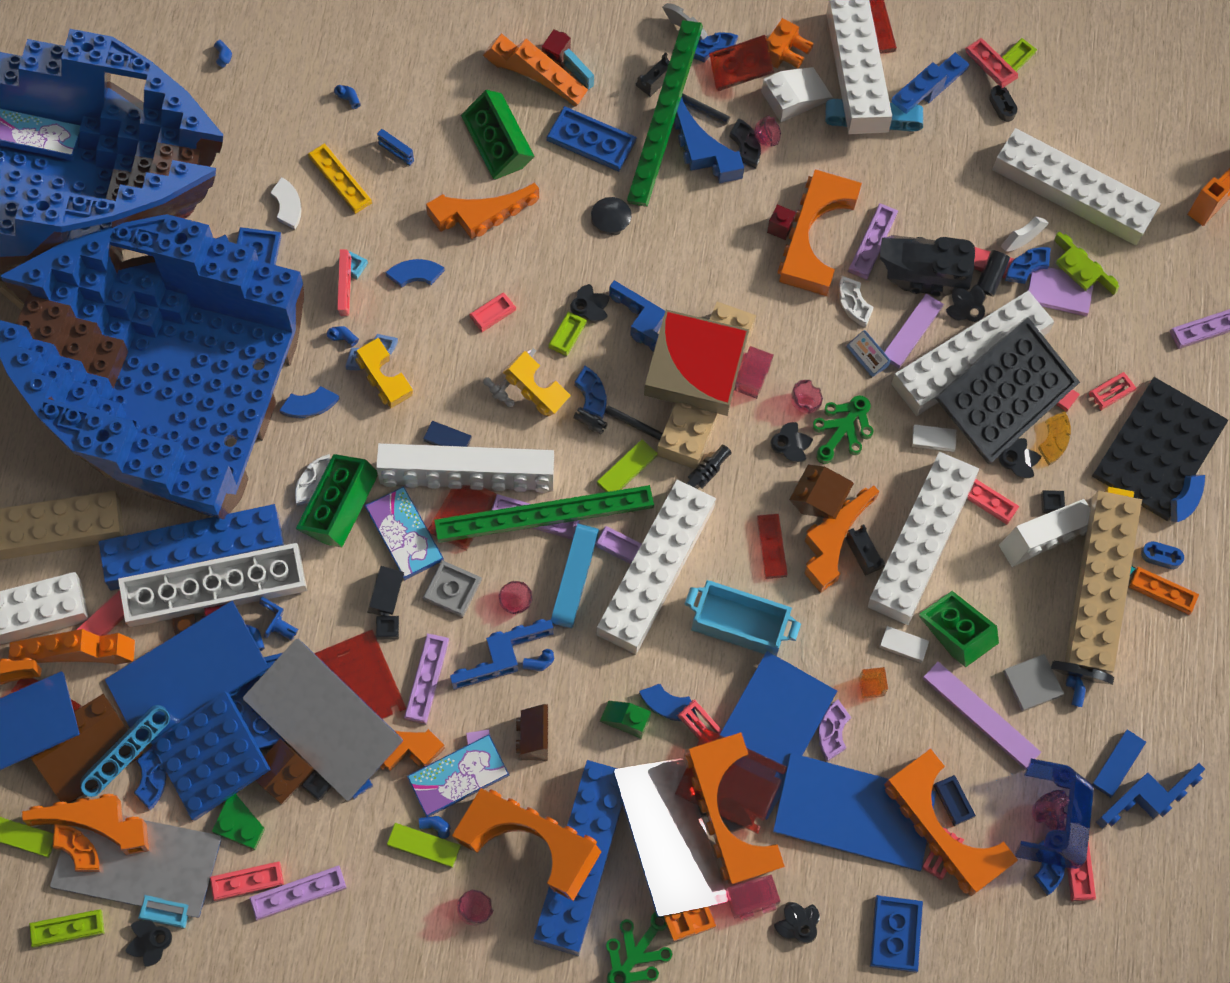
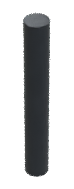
[682,93,731,124]
[605,405,663,441]

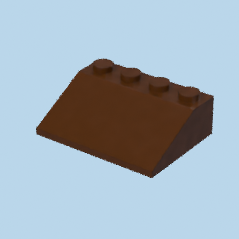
[30,694,143,804]

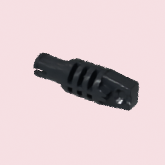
[686,444,732,489]

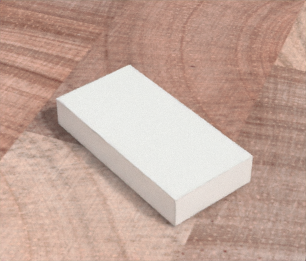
[912,425,957,452]
[879,626,929,663]

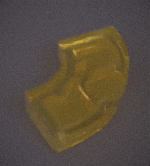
[1038,411,1071,466]

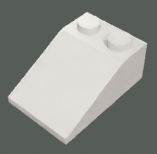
[761,67,833,122]

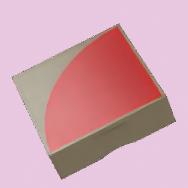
[644,309,749,416]

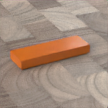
[1128,567,1199,615]

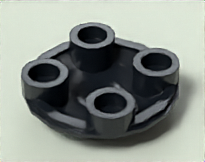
[591,197,632,235]

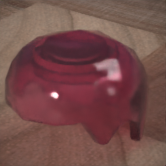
[754,115,781,147]
[791,380,823,414]
[499,581,533,614]
[457,889,494,926]

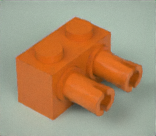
[760,18,814,69]

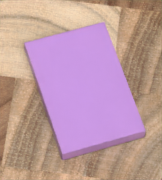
[1028,267,1094,317]

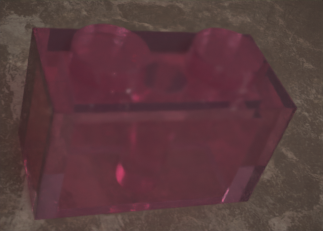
[734,346,774,399]
[726,874,781,921]

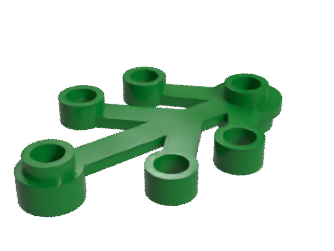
[812,395,874,464]
[606,912,673,983]

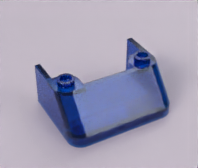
[1015,758,1094,869]

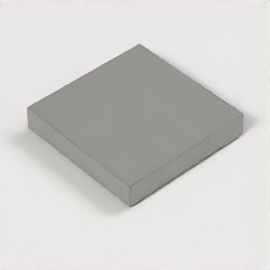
[423,560,482,618]
[1003,654,1064,712]

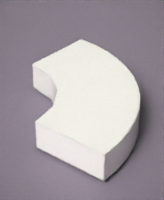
[270,177,302,229]
[1001,217,1049,251]
[838,276,874,327]
[295,454,331,506]

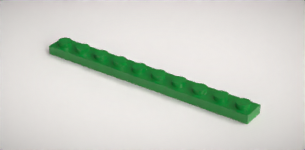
[627,20,703,207]
[434,485,654,543]

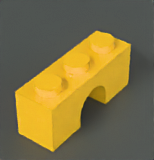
[355,338,413,408]
[503,351,571,416]

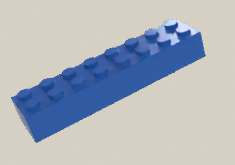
[99,504,284,591]
[533,760,623,956]

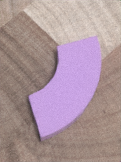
[818,700,851,762]

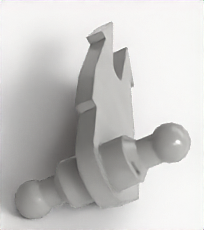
[483,348,536,407]

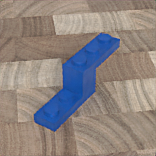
[891,52,970,114]
[609,280,665,352]
[450,619,554,690]
[1096,763,1205,829]

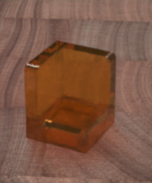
[859,667,888,699]

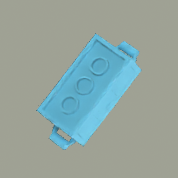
[685,580,801,656]

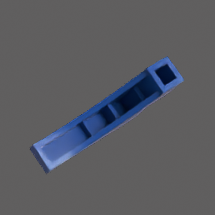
[673,97,744,183]

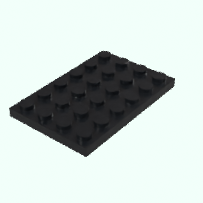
[935,317,1080,464]
[1092,377,1228,521]

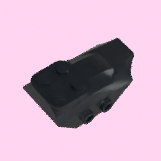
[880,235,975,297]

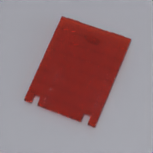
[314,629,406,719]
[675,728,787,834]

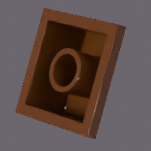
[789,464,854,519]
[516,704,548,761]
[255,739,314,804]

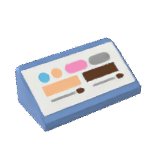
[846,330,890,378]

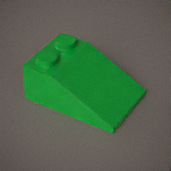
[919,591,999,667]

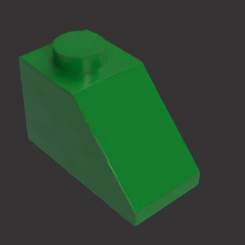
[600,700,651,739]

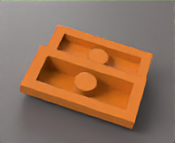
[663,907,716,942]

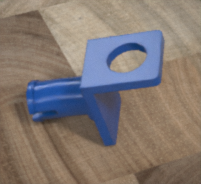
[259,597,299,641]

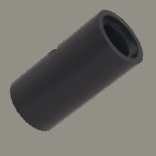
[977,250,1010,297]

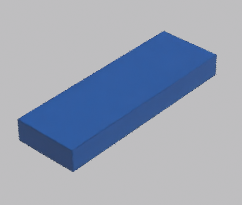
[1092,729,1146,798]

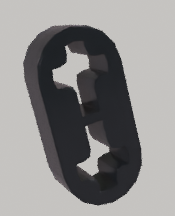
[989,85,1018,122]

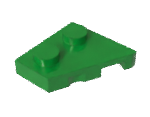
[212,794,265,850]

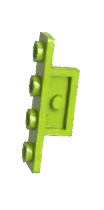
[1054,231,1119,295]

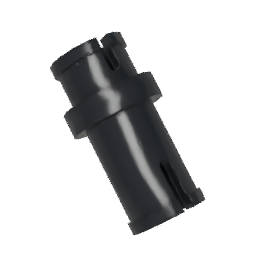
[573,407,608,434]

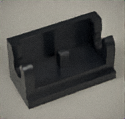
[636,52,670,97]
[845,524,885,576]
[367,566,404,616]

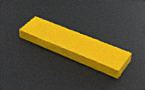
[308,143,372,214]

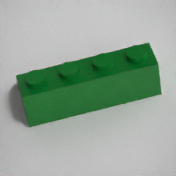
[461,90,535,180]
[296,454,378,548]

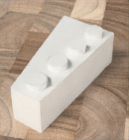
[999,499,1090,567]

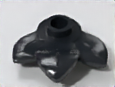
[570,284,610,322]
[946,285,985,322]
[771,422,813,462]
[999,438,1042,479]
[774,902,820,944]
[126,920,172,967]

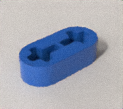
[1141,541,1184,569]

